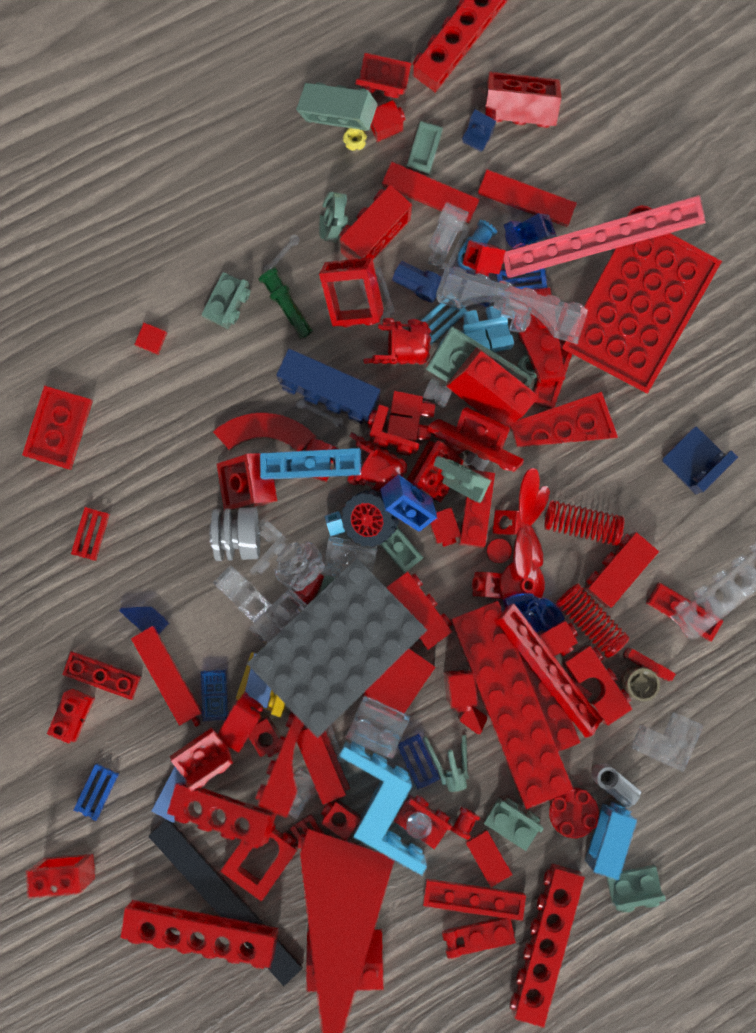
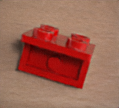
[407,440,464,502]
[170,728,233,792]

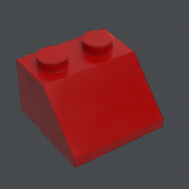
[216,453,277,512]

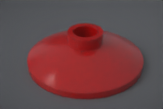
[500,562,545,610]

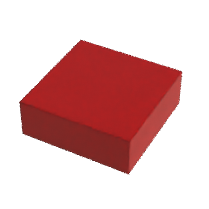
[134,323,168,355]

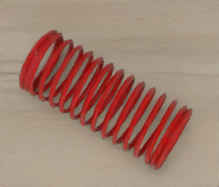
[544,500,625,546]
[556,583,630,658]

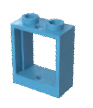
[585,802,637,880]

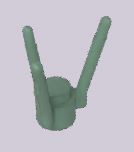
[423,733,469,792]

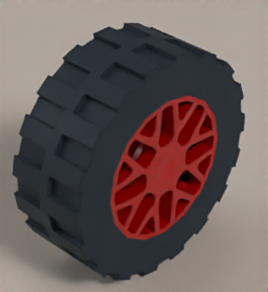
[341,489,399,547]

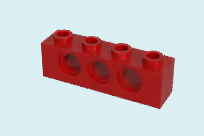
[167,781,276,848]

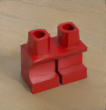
[387,391,436,442]
[46,689,95,744]

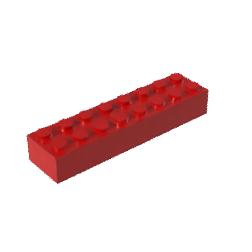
[450,601,573,809]

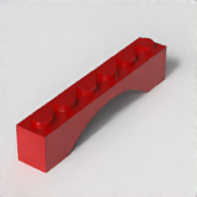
[256,712,305,818]

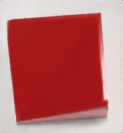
[458,706,487,734]

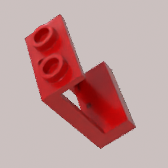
[220,823,298,901]

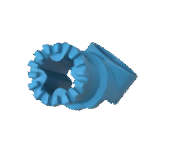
[457,220,497,270]

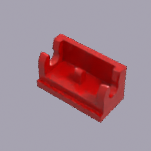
[218,691,264,753]

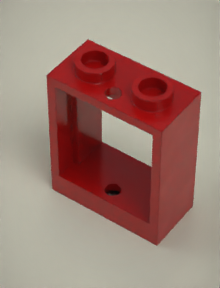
[319,257,384,327]
[26,854,95,898]

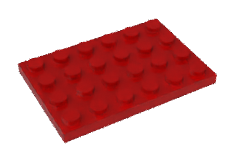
[561,233,722,394]

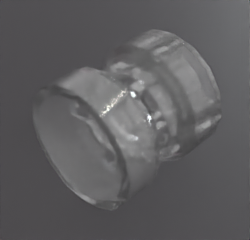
[423,376,452,409]

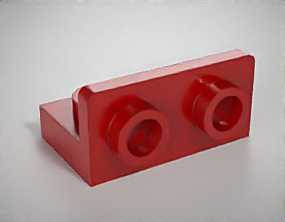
[393,794,452,850]

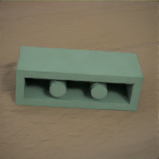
[296,82,378,131]

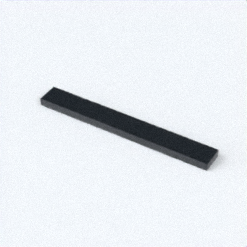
[148,819,303,986]

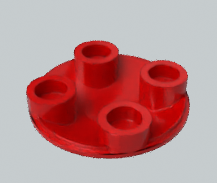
[549,787,599,838]

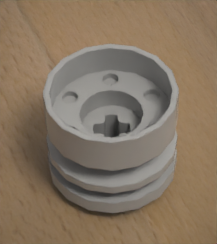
[209,507,260,561]

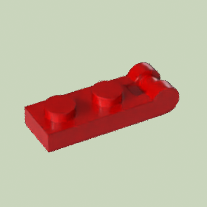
[442,918,516,959]

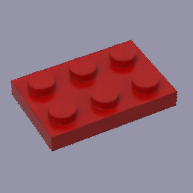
[22,386,93,470]

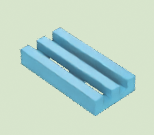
[421,294,467,345]

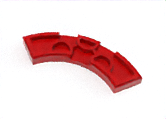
[213,413,316,452]

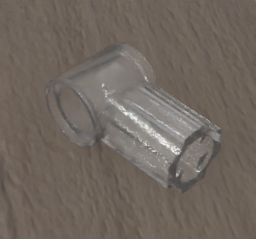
[429,202,469,255]

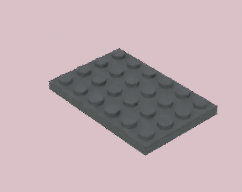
[247,558,427,738]

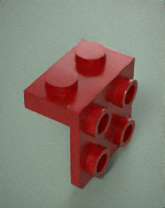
[355,53,412,98]
[368,405,419,456]

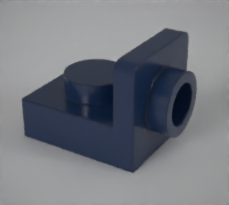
[462,110,496,152]

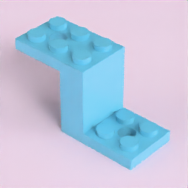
[340,741,427,875]

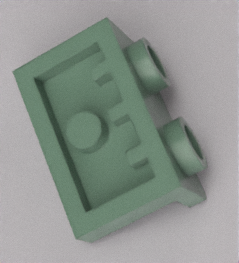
[201,272,251,330]
[434,456,491,503]
[483,797,544,851]
[606,865,666,913]

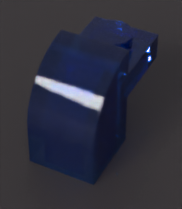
[504,213,557,249]

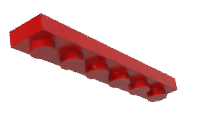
[496,604,602,738]

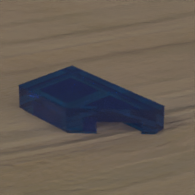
[119,606,170,635]

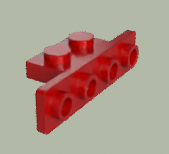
[427,407,524,472]

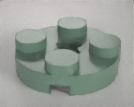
[319,192,348,243]

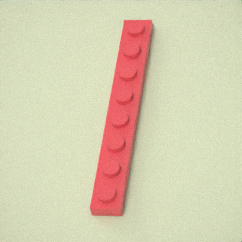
[504,196,706,278]

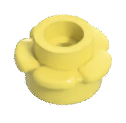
[343,128,367,151]

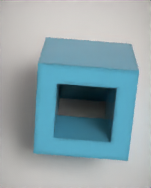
[324,511,345,537]

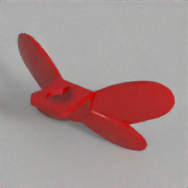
[493,468,550,579]

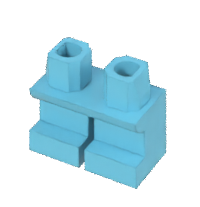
[462,305,514,353]

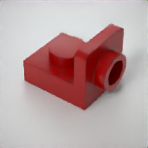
[472,572,503,599]

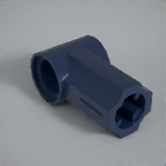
[392,261,444,303]

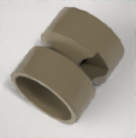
[620,666,660,701]

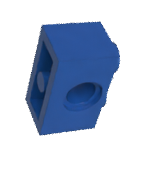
[381,474,437,532]

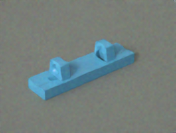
[260,448,361,480]

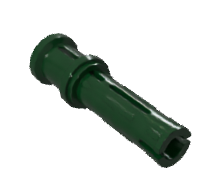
[258,268,313,339]

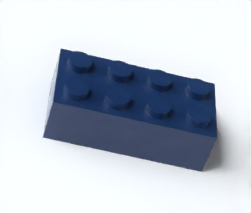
[276,348,380,425]

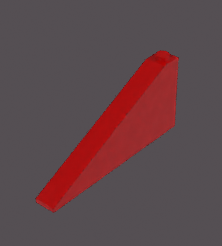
[297,829,395,1033]

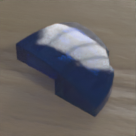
[503,593,565,633]

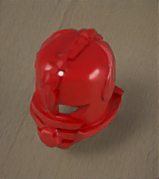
[363,318,431,365]
[347,432,407,491]

